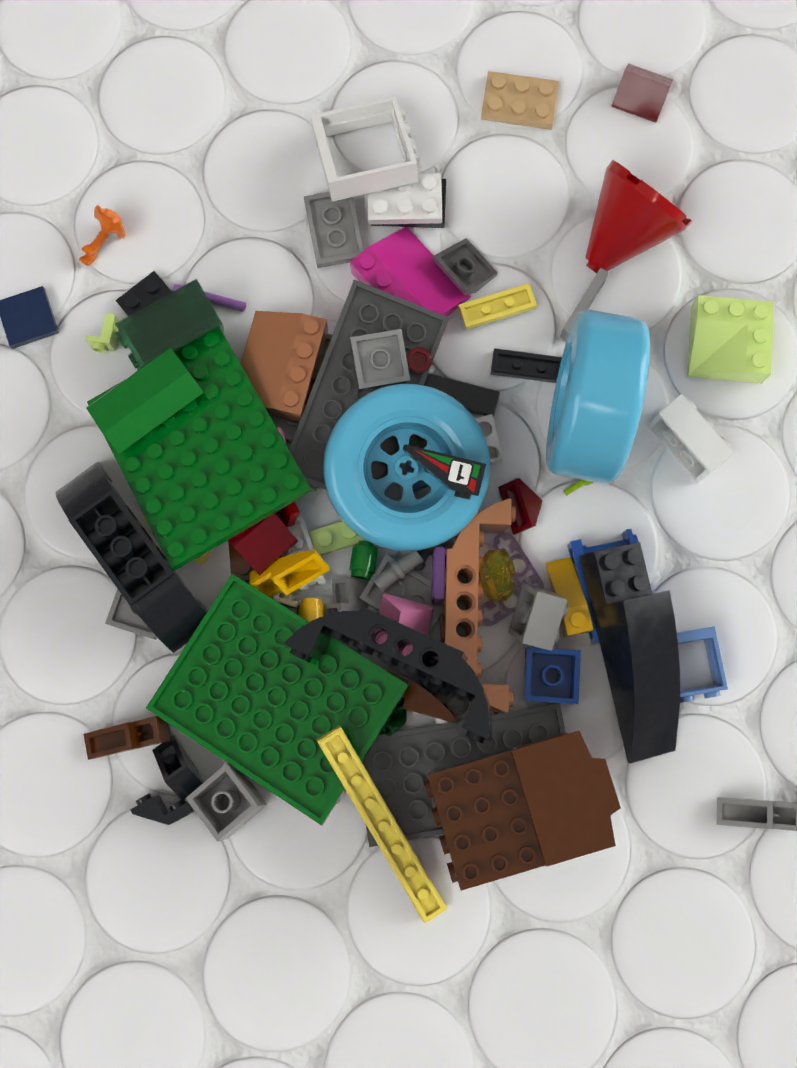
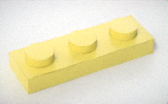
[458,283,537,330]

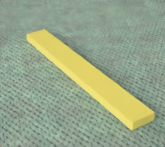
[316,725,447,923]

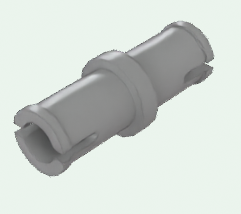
[372,551,424,592]

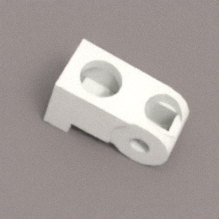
[476,414,503,464]

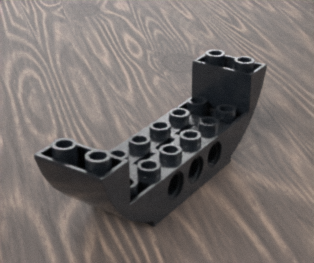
[55,462,208,653]
[284,606,493,744]

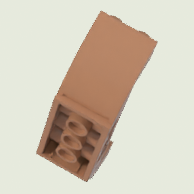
[440,499,516,713]

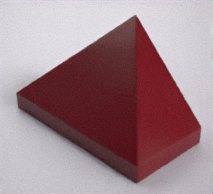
[498,478,543,535]

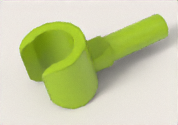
[563,480,594,496]

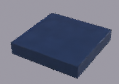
[0,286,59,349]

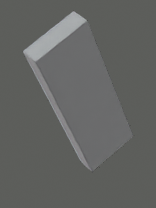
[560,268,608,341]

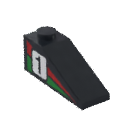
[403,444,486,500]

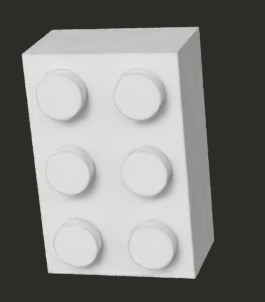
[648,394,734,483]

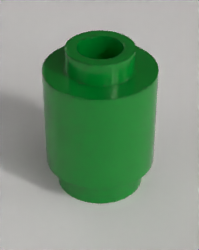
[349,541,378,580]

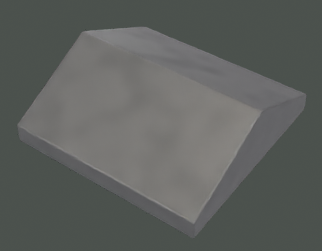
[432,238,498,295]

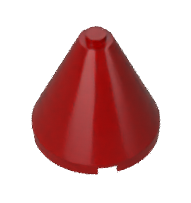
[585,160,692,273]

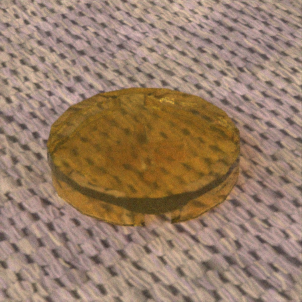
[480,549,515,602]

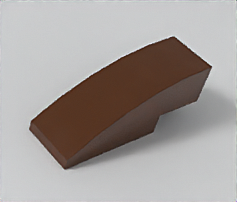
[387,671,459,724]
[83,716,172,760]

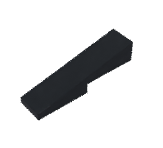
[424,373,500,417]

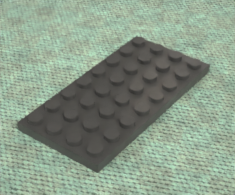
[289,280,449,490]
[362,703,566,847]

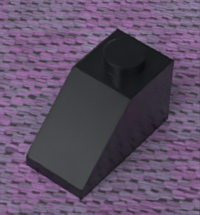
[152,735,203,800]

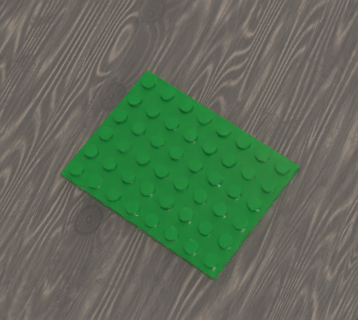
[87,326,313,571]
[146,574,410,826]

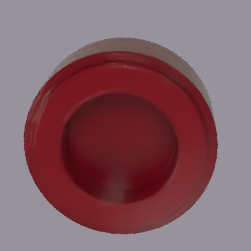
[406,347,432,374]

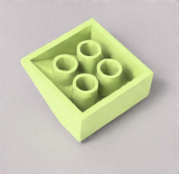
[687,295,774,383]

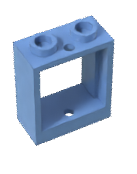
[677,626,728,703]

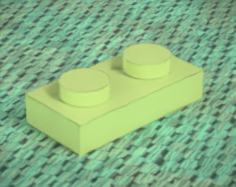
[309,521,366,556]

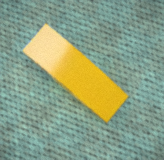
[249,550,330,598]

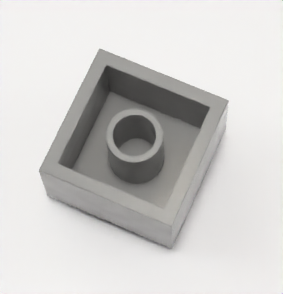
[508,583,568,651]
[185,763,267,842]

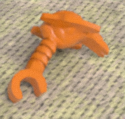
[79,205,125,266]

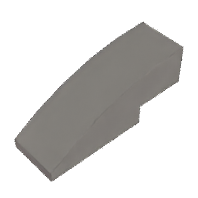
[716,797,797,831]

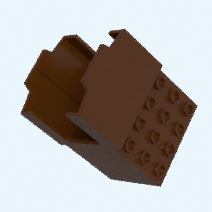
[423,731,621,891]

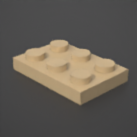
[481,71,559,130]

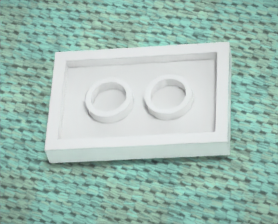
[368,173,442,224]

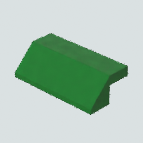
[86,347,204,454]

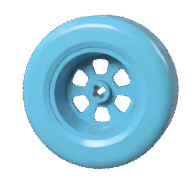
[546,310,650,484]
[323,384,490,551]

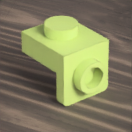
[85,313,123,353]

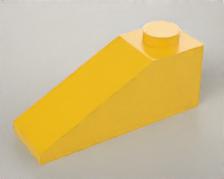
[545,557,594,638]

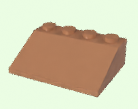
[240,311,328,423]

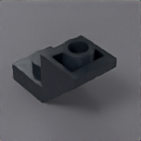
[130,793,195,825]

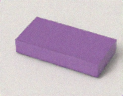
[431,547,445,604]

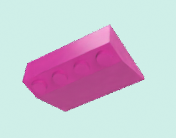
[350,227,471,317]

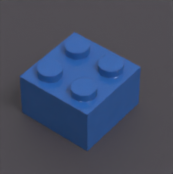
[523,647,581,704]

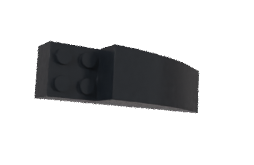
[579,542,680,763]

